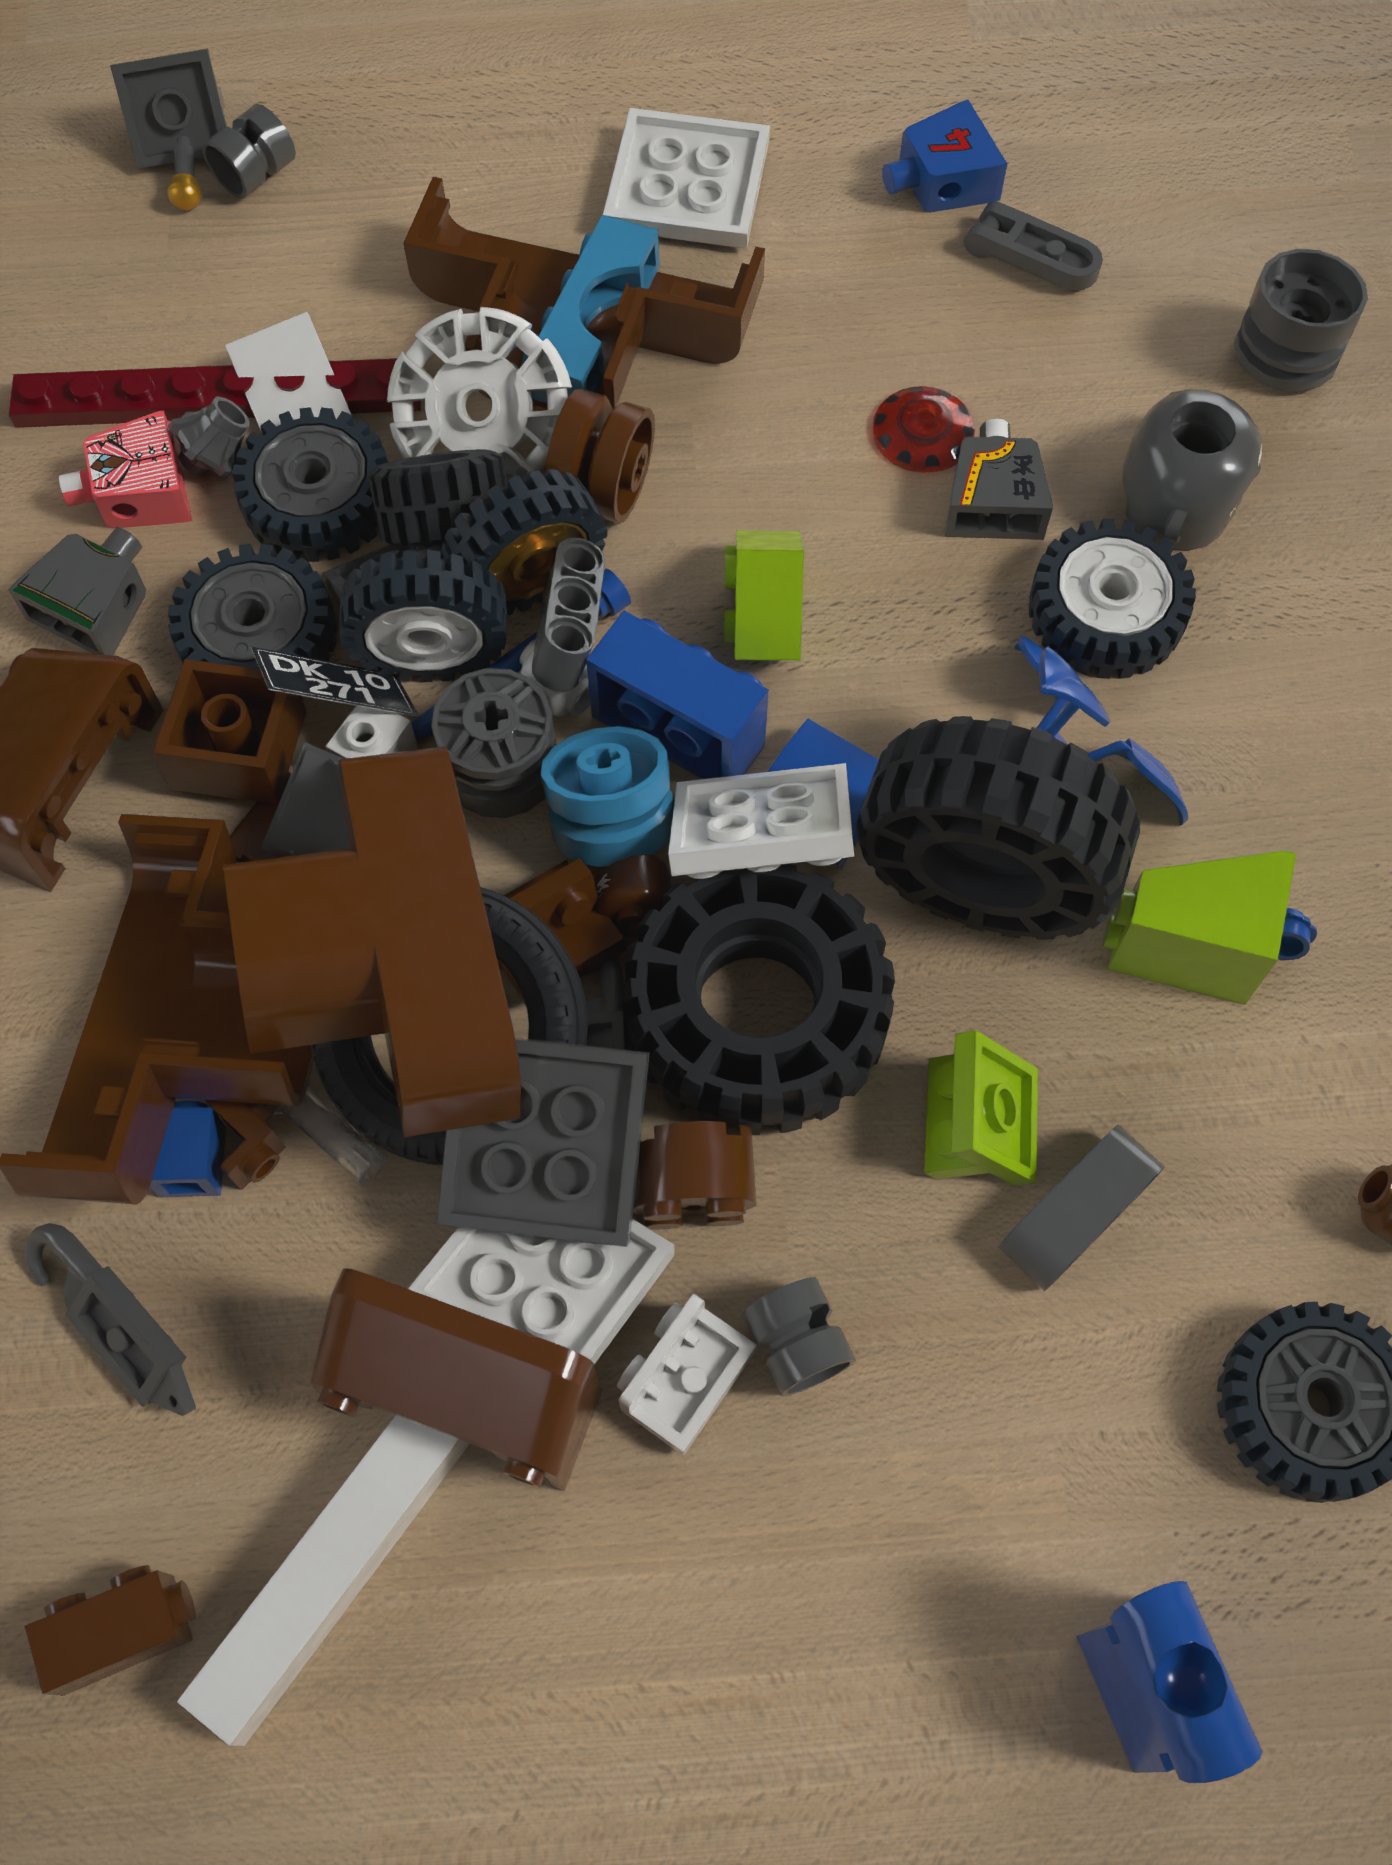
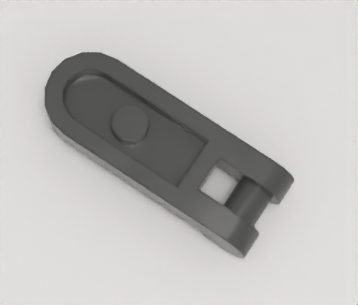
[964,201,1103,290]

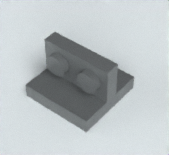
[110,48,227,169]

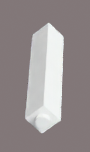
[177,1415,470,1746]

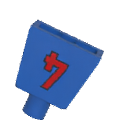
[882,100,1008,213]

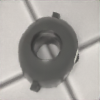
[1122,389,1262,551]

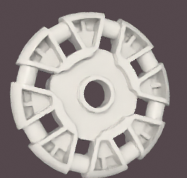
[387,307,572,482]

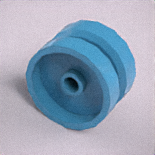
[541,726,674,867]

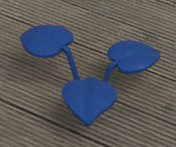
[1014,635,1188,826]

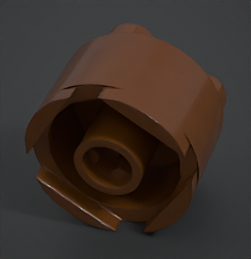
[633,1121,757,1230]

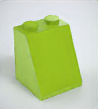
[1102,850,1297,1005]

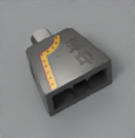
[945,419,1053,540]

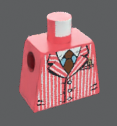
[59,410,193,528]

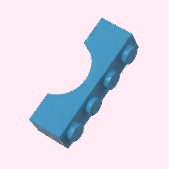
[521,215,660,403]

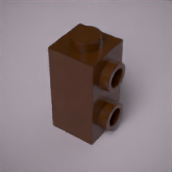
[25,1565,196,1696]

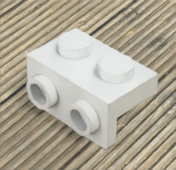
[617,1294,757,1456]

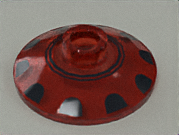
[873,386,975,473]

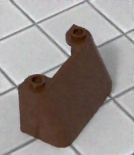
[0,648,164,892]

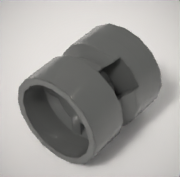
[202,103,296,199]
[743,1277,856,1397]

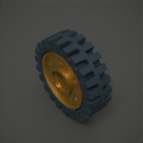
[441,469,608,615]

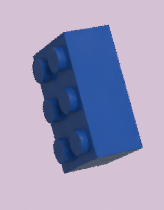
[586,610,769,779]

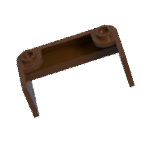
[310,1268,602,1491]

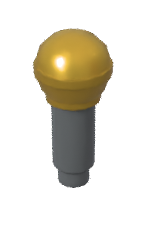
[167,136,202,211]

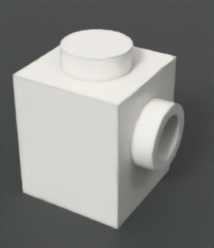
[325,706,418,759]

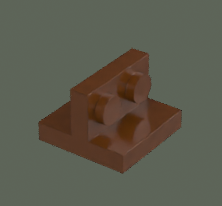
[497,858,627,1006]

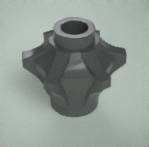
[168,397,250,478]

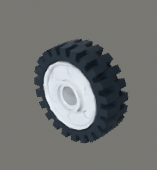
[1028,519,1196,679]
[340,550,507,683]

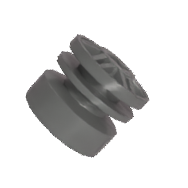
[1234,249,1368,392]
[431,668,557,818]

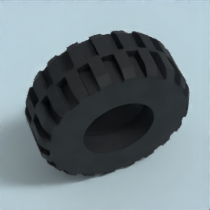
[856,716,1140,940]
[623,864,895,1135]

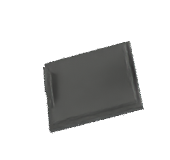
[261,742,350,857]

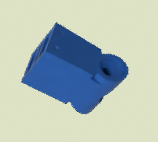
[1076,1581,1263,1783]

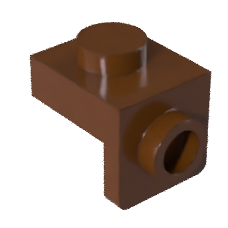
[205,1100,286,1190]

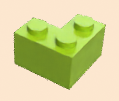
[724,530,804,661]

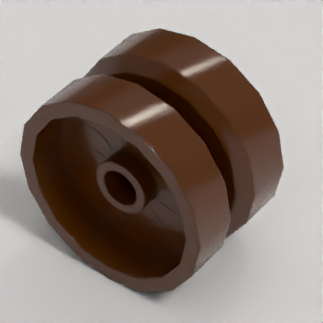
[544,389,655,524]

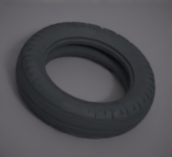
[311,887,588,1165]

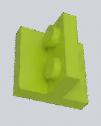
[924,1030,1038,1186]

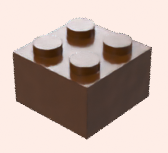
[153,659,307,804]

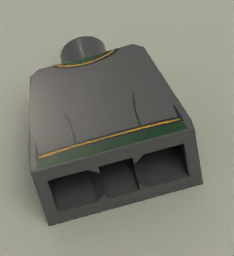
[8,527,146,655]

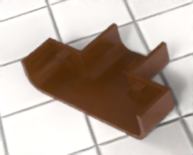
[403,177,765,411]
[223,746,521,1137]
[0,814,314,1205]

